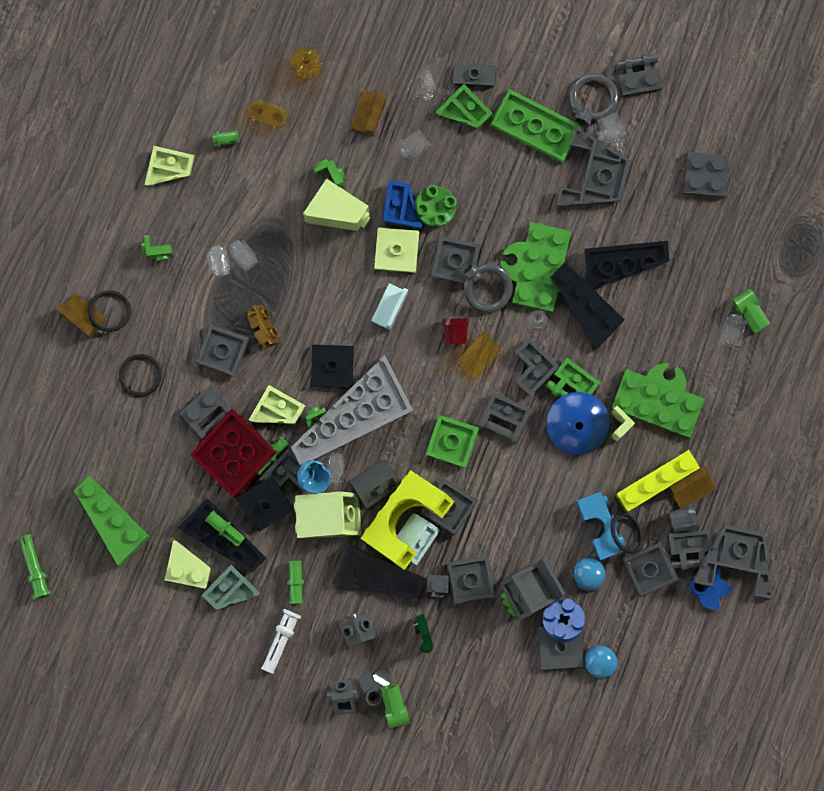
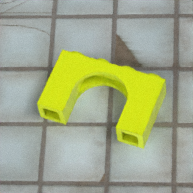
[361,470,455,570]

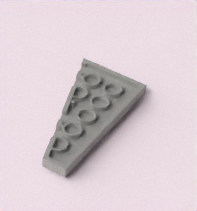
[291,355,413,467]

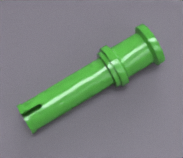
[18,535,52,600]

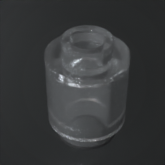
[228,239,258,271]
[206,245,231,277]
[324,453,345,484]

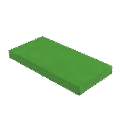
[490,89,582,163]

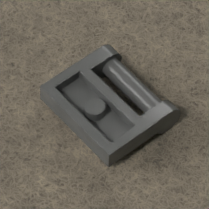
[179,386,231,440]
[478,392,532,444]

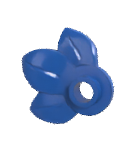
[689,568,732,610]

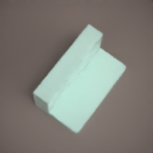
[371,283,408,330]
[397,513,440,565]

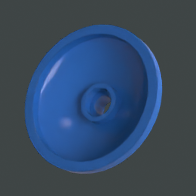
[546,392,610,455]

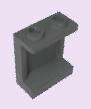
[500,558,565,620]

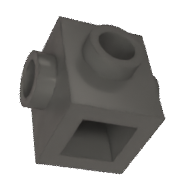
[339,613,376,648]
[327,679,358,715]

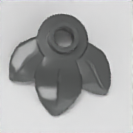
[359,668,400,708]

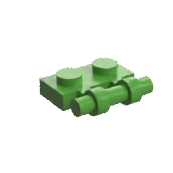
[545,358,600,397]

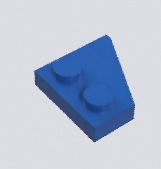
[382,180,422,229]

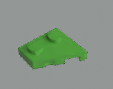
[436,84,493,129]

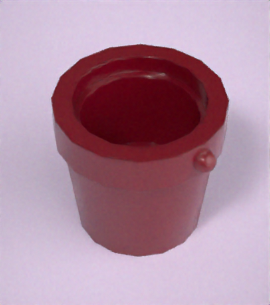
[442,318,469,344]

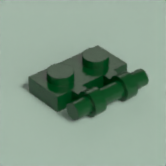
[413,614,433,653]

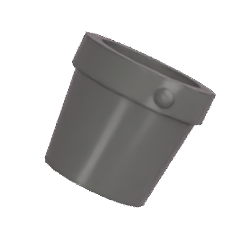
[669,504,700,533]

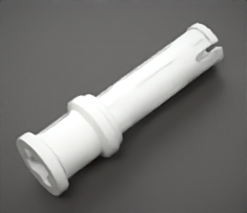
[261,609,301,674]

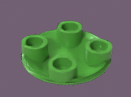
[415,185,457,227]

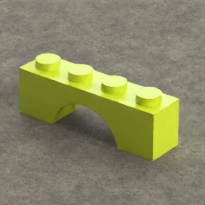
[615,450,700,513]

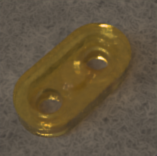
[247,100,288,128]

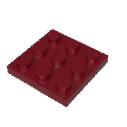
[190,408,278,498]

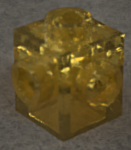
[289,46,323,80]

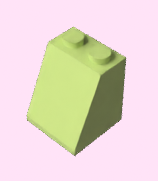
[303,179,370,231]
[294,492,361,539]

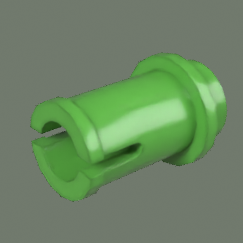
[212,130,239,148]

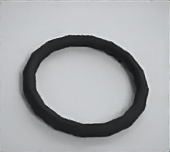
[88,290,131,332]
[119,354,162,397]
[610,512,643,554]

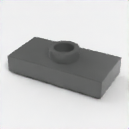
[453,63,496,87]

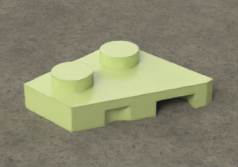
[145,146,195,186]
[249,385,306,424]
[165,540,211,589]

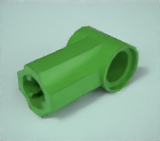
[732,289,770,334]
[381,684,410,729]

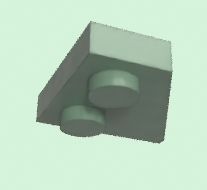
[201,565,260,610]

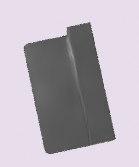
[350,460,401,509]

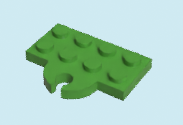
[500,222,571,313]
[611,363,705,439]

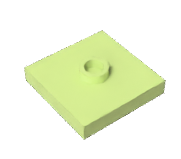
[374,228,419,273]

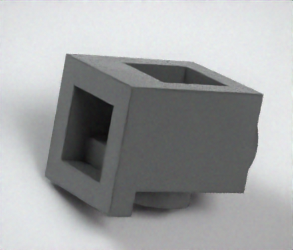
[426,575,449,598]

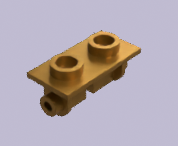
[246,305,280,349]

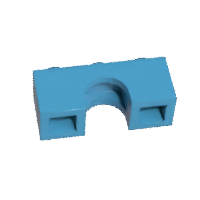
[576,492,626,561]

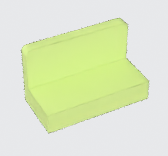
[611,406,635,442]

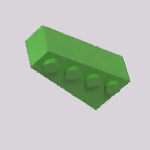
[74,476,151,567]

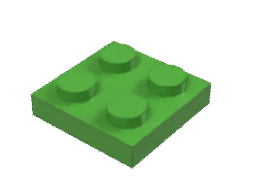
[426,415,479,468]

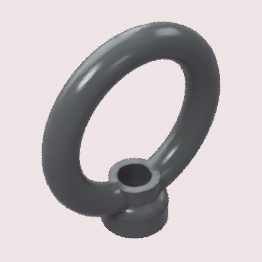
[569,73,619,126]
[462,263,513,313]

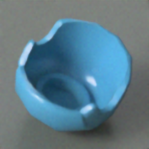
[297,460,331,494]
[573,557,606,592]
[584,645,618,679]

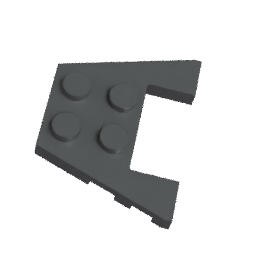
[555,127,631,207]
[693,524,773,599]

